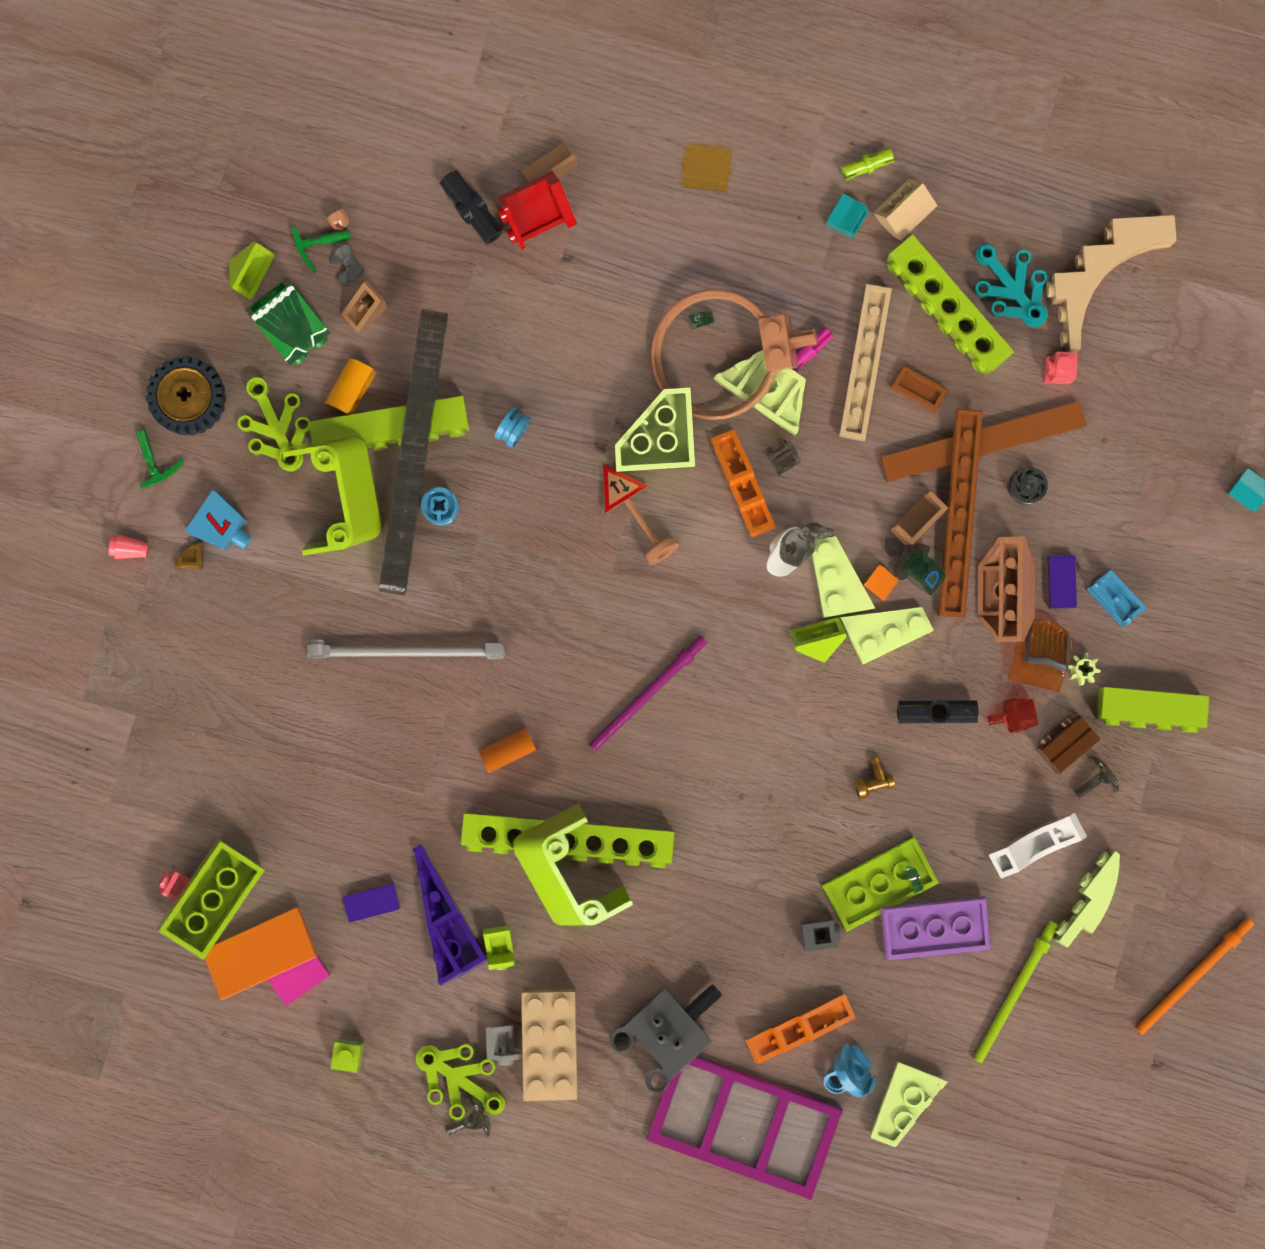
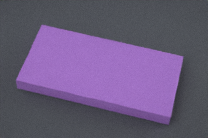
[881,896,991,961]

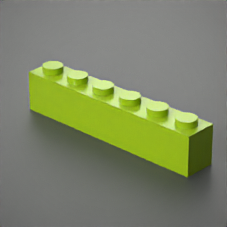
[309,396,470,450]

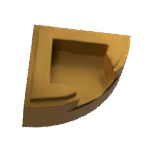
[175,542,204,569]

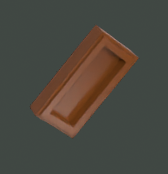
[890,365,948,414]

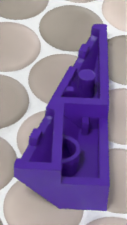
[413,845,488,986]

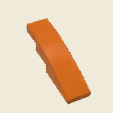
[711,429,775,538]
[745,994,856,1064]

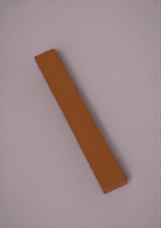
[880,401,1087,483]
[938,408,983,618]

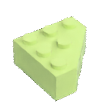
[615,388,695,472]

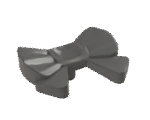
[330,245,364,285]

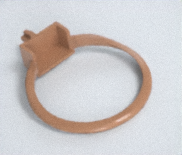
[651,289,818,420]

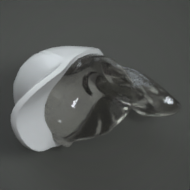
[767,522,834,577]

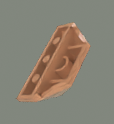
[978,536,1035,642]

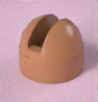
[326,208,349,230]

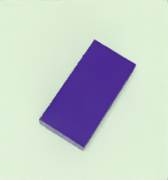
[1048,556,1077,609]
[343,883,401,923]

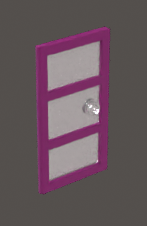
[646,1056,843,1200]

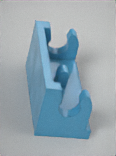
[1086,570,1147,628]

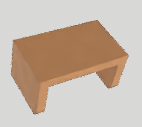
[890,490,948,548]

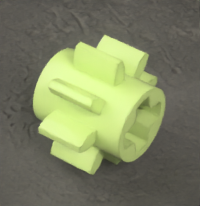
[1068,653,1101,686]

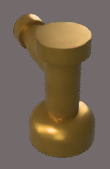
[854,757,895,800]

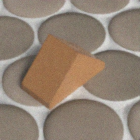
[341,281,388,333]

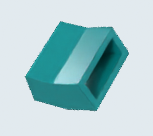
[826,193,869,239]
[1227,468,1265,512]

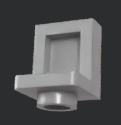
[486,1024,523,1066]

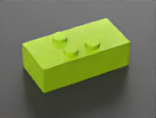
[156,839,265,960]

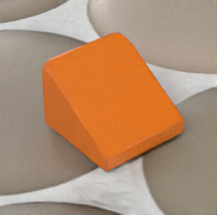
[863,564,899,601]

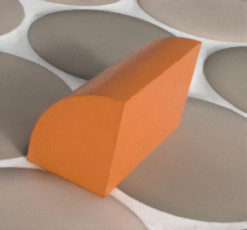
[479,727,537,773]

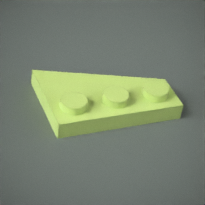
[840,607,934,665]

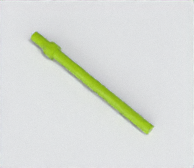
[973,920,1059,1064]

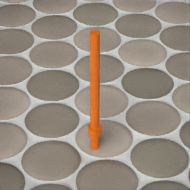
[1135,917,1255,1035]

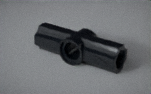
[440,170,504,245]
[897,700,979,724]

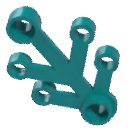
[974,244,1048,328]

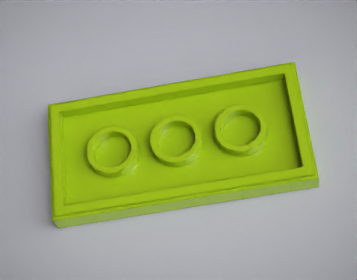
[821,836,939,932]

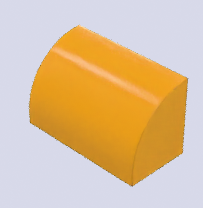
[324,358,376,415]

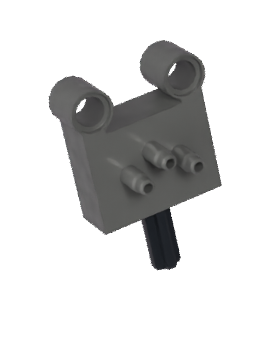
[609,984,722,1093]

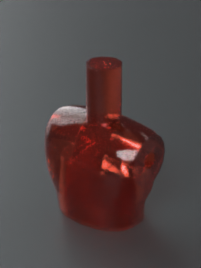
[987,698,1039,734]

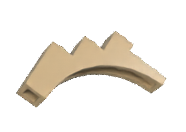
[1046,215,1177,353]

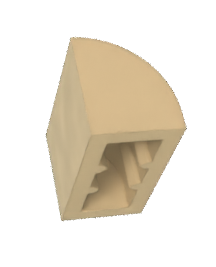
[873,178,938,241]

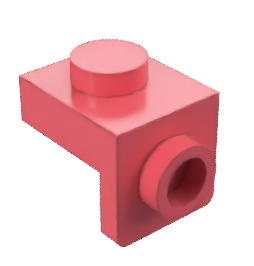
[158,869,190,901]

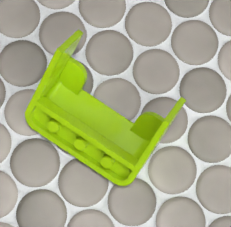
[283,436,382,556]
[513,803,633,926]

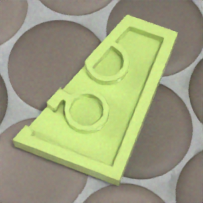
[810,536,875,618]
[869,1061,948,1147]

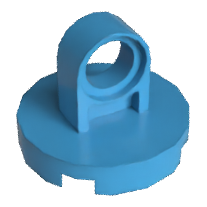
[824,1044,876,1097]

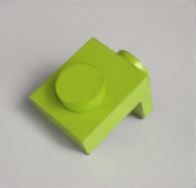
[483,925,515,970]

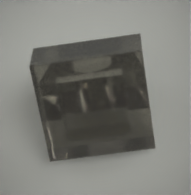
[766,439,800,476]

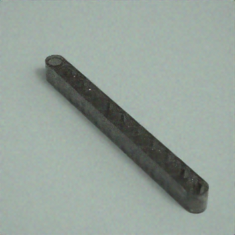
[379,309,448,596]

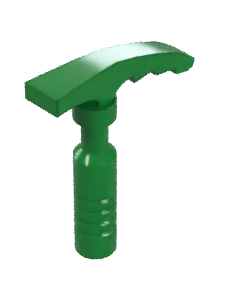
[292,227,351,273]
[136,430,184,490]

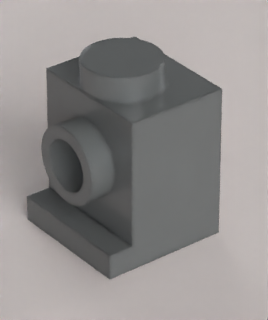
[800,919,841,952]

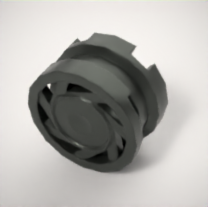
[1008,467,1048,505]

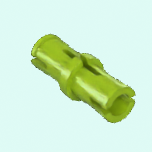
[840,147,894,181]

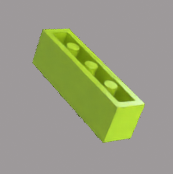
[1096,687,1209,733]

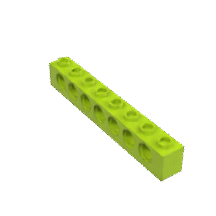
[461,813,674,868]

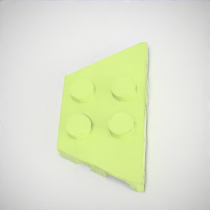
[714,350,806,436]

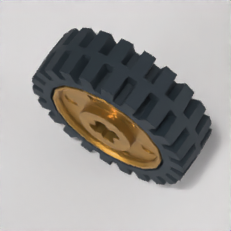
[146,357,226,436]

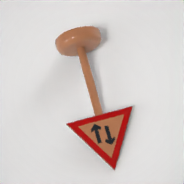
[603,465,679,565]

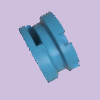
[494,407,532,449]
[421,487,459,526]

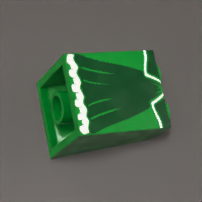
[245,279,330,365]

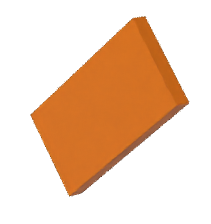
[205,908,318,1000]

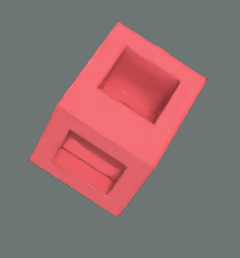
[1044,352,1078,385]

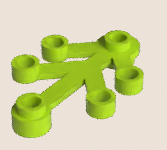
[237,377,310,472]
[416,1043,506,1120]

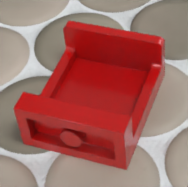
[497,171,577,250]

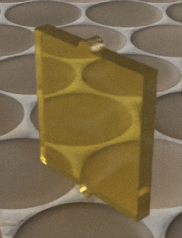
[682,145,732,192]

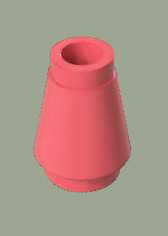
[109,533,148,559]

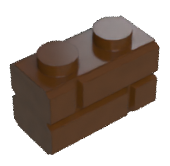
[1036,715,1100,774]

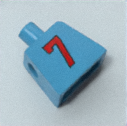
[185,490,253,551]

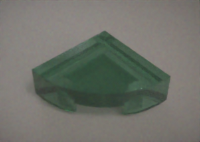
[688,311,715,330]
[903,867,924,894]

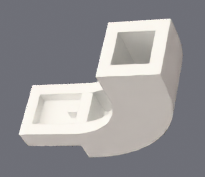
[989,813,1087,878]

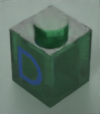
[901,550,947,596]

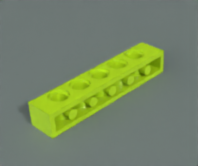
[886,235,1014,377]

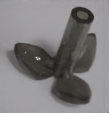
[885,538,930,580]
[1074,755,1119,798]
[445,1094,491,1137]

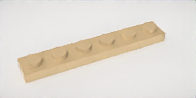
[839,284,892,441]

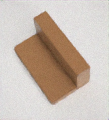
[521,143,578,183]

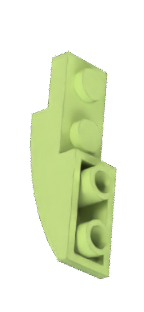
[1054,850,1120,948]

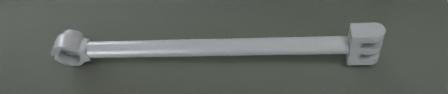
[307,639,506,659]

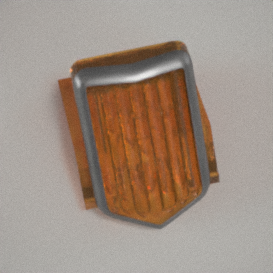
[1008,619,1073,692]

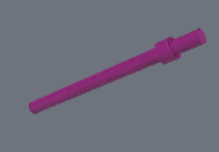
[588,636,708,752]

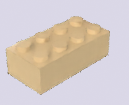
[522,989,578,1101]

